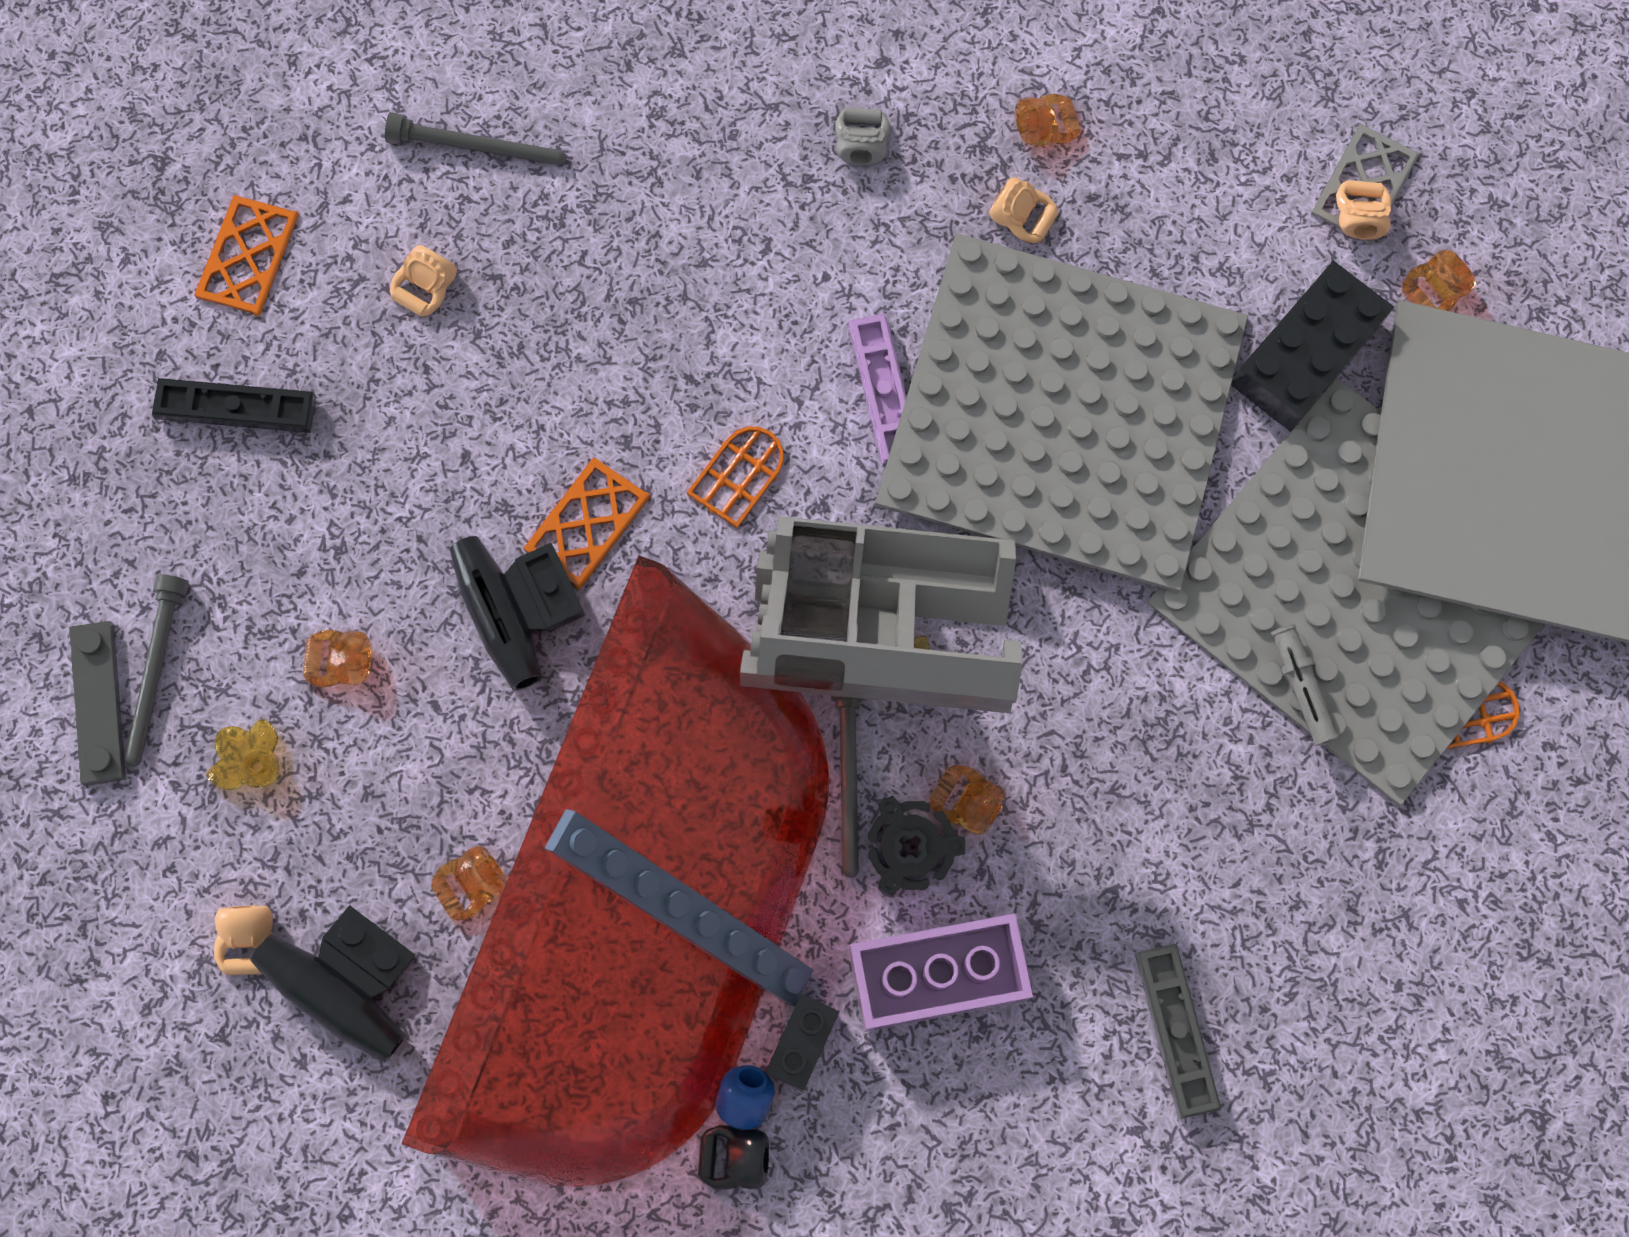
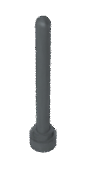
[385,112,566,165]
[125,574,189,767]
[831,682,863,878]

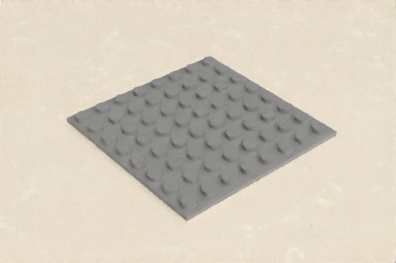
[874,233,1248,593]
[1358,300,1629,643]
[1146,378,1545,806]

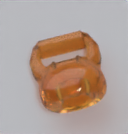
[1015,93,1081,147]
[1402,249,1476,311]
[303,630,372,688]
[929,765,1006,835]
[431,845,507,921]

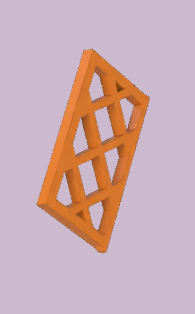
[194,195,299,316]
[523,457,651,590]

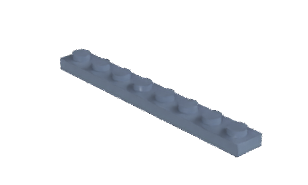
[544,809,813,1007]

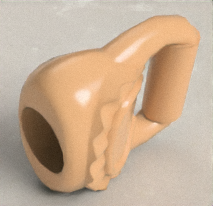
[989,177,1059,244]
[1336,180,1392,240]
[390,245,458,317]
[214,905,273,976]

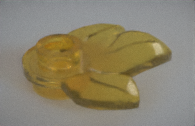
[206,718,279,791]

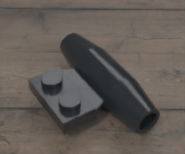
[449,536,586,690]
[250,905,416,1062]

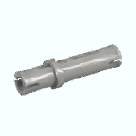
[1271,624,1339,746]

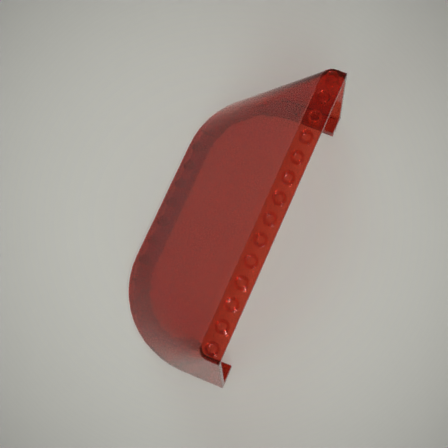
[401,555,829,1187]

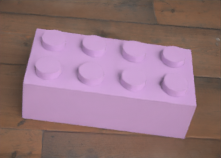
[848,913,1033,1032]

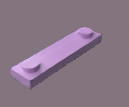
[848,313,906,467]

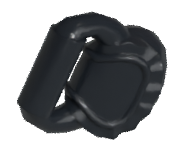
[698,1125,769,1190]

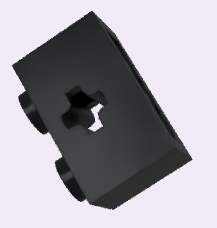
[765,994,840,1092]

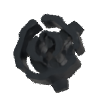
[868,795,966,896]

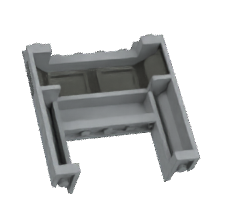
[740,516,1023,714]

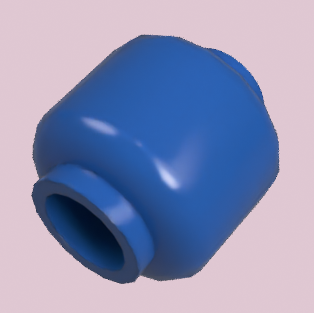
[715,1065,775,1130]

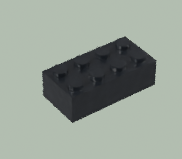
[1231,260,1394,432]

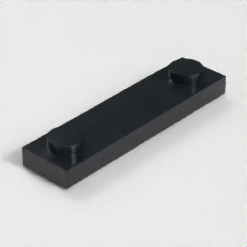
[152,378,316,433]

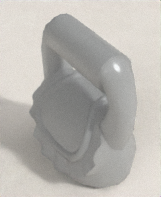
[835,107,890,166]

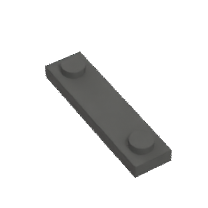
[69,621,126,786]
[1135,943,1222,1119]

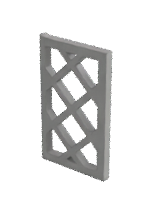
[1311,124,1419,245]

